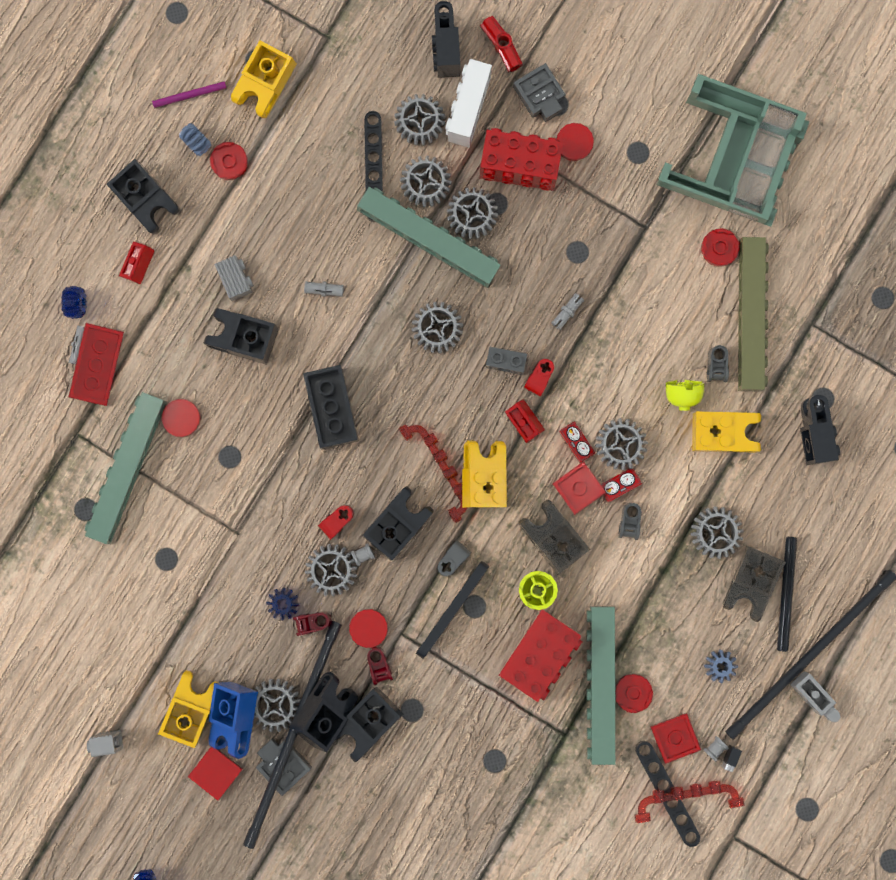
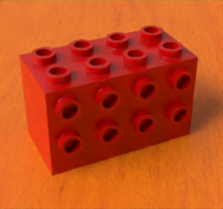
[479,128,563,191]
[499,609,583,702]

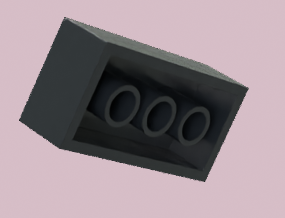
[303,365,359,450]

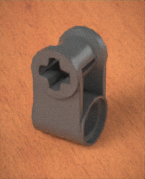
[707,345,729,382]
[618,503,642,540]
[438,540,472,576]

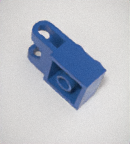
[209,682,258,759]

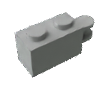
[790,671,840,722]

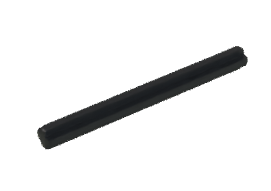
[777,536,797,652]

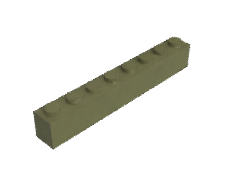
[738,237,769,392]

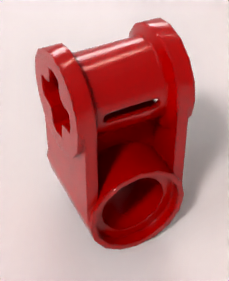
[524,359,554,397]
[318,505,354,540]

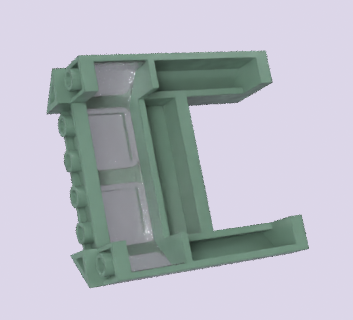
[656,74,810,227]

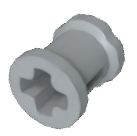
[351,543,375,566]
[703,736,729,762]

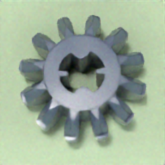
[179,123,211,156]
[704,649,738,683]

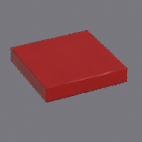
[553,461,606,515]
[650,713,701,764]
[188,747,243,801]

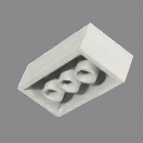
[445,59,492,148]

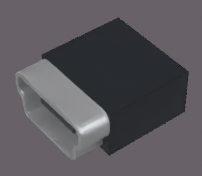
[721,744,742,772]

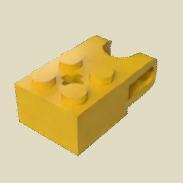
[231,40,297,118]
[692,411,761,453]
[462,440,507,508]
[158,670,219,748]

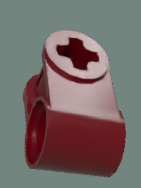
[293,611,332,636]
[367,646,393,686]

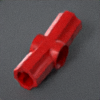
[480,16,523,73]

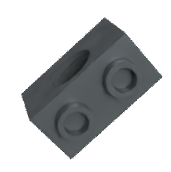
[485,347,527,375]

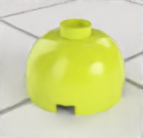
[666,380,704,411]
[519,571,558,610]

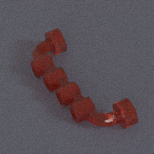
[399,424,467,523]
[634,781,745,823]

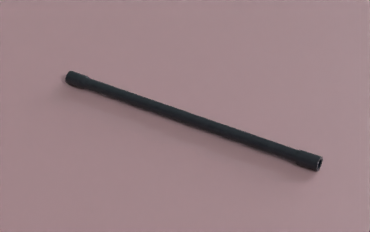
[725,570,896,740]
[243,621,342,849]

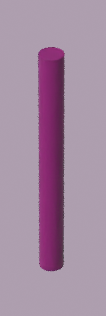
[152,81,227,108]

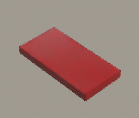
[68,323,124,406]

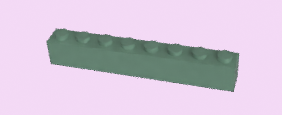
[357,187,501,288]
[85,392,167,544]
[586,606,615,765]

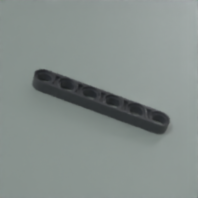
[364,111,383,222]
[415,561,489,659]
[635,741,700,847]

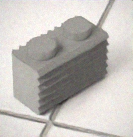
[215,255,254,301]
[87,730,123,757]

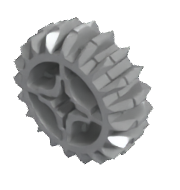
[394,94,445,146]
[400,156,451,207]
[447,187,498,239]
[412,302,463,353]
[595,418,648,470]
[690,507,744,559]
[305,544,358,596]
[254,679,301,732]

